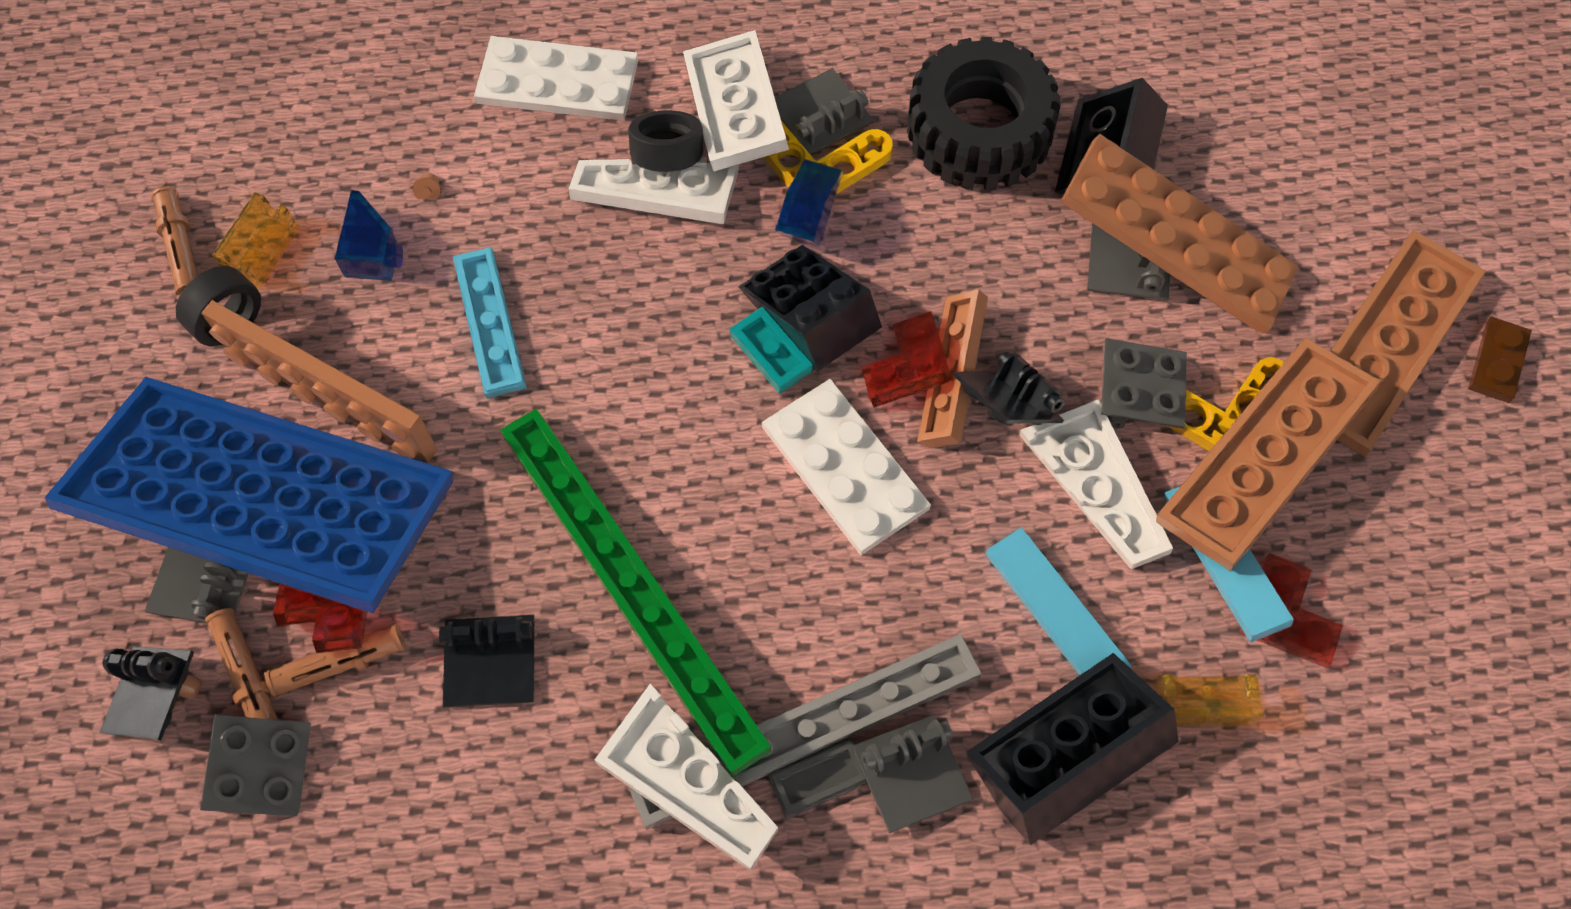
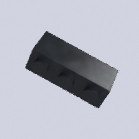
[1055,77,1168,195]

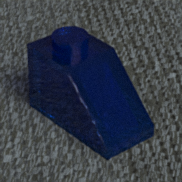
[775,159,843,247]
[335,190,403,281]

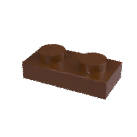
[1468,316,1532,403]

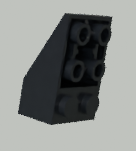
[738,245,882,372]

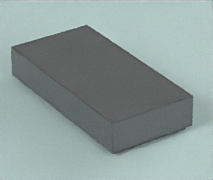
[768,738,868,820]

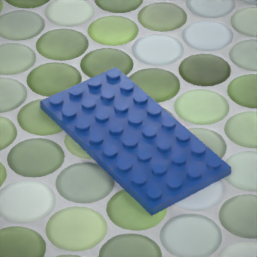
[44,377,453,613]

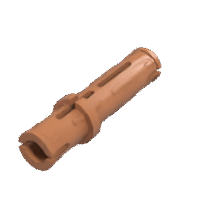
[151,186,198,297]
[205,608,278,720]
[264,623,406,698]

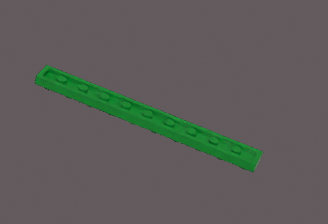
[500,408,772,778]

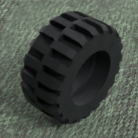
[907,37,1061,190]

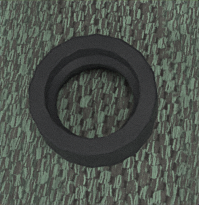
[628,110,704,172]
[176,266,261,347]

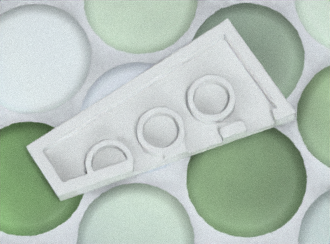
[595,684,778,871]

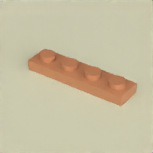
[917,289,988,448]

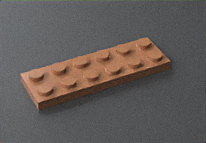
[1060,134,1299,333]
[1330,230,1486,457]
[202,300,438,463]
[1156,338,1381,572]

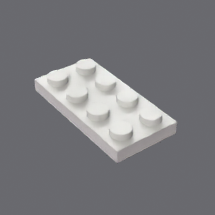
[683,30,789,172]
[474,36,638,121]
[762,379,931,556]

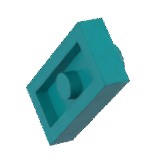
[730,307,813,394]

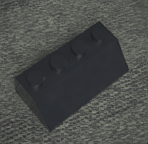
[966,653,1179,845]

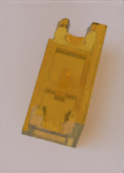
[212,192,301,290]
[1157,674,1264,726]

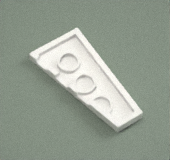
[569,157,740,224]
[1020,399,1173,569]

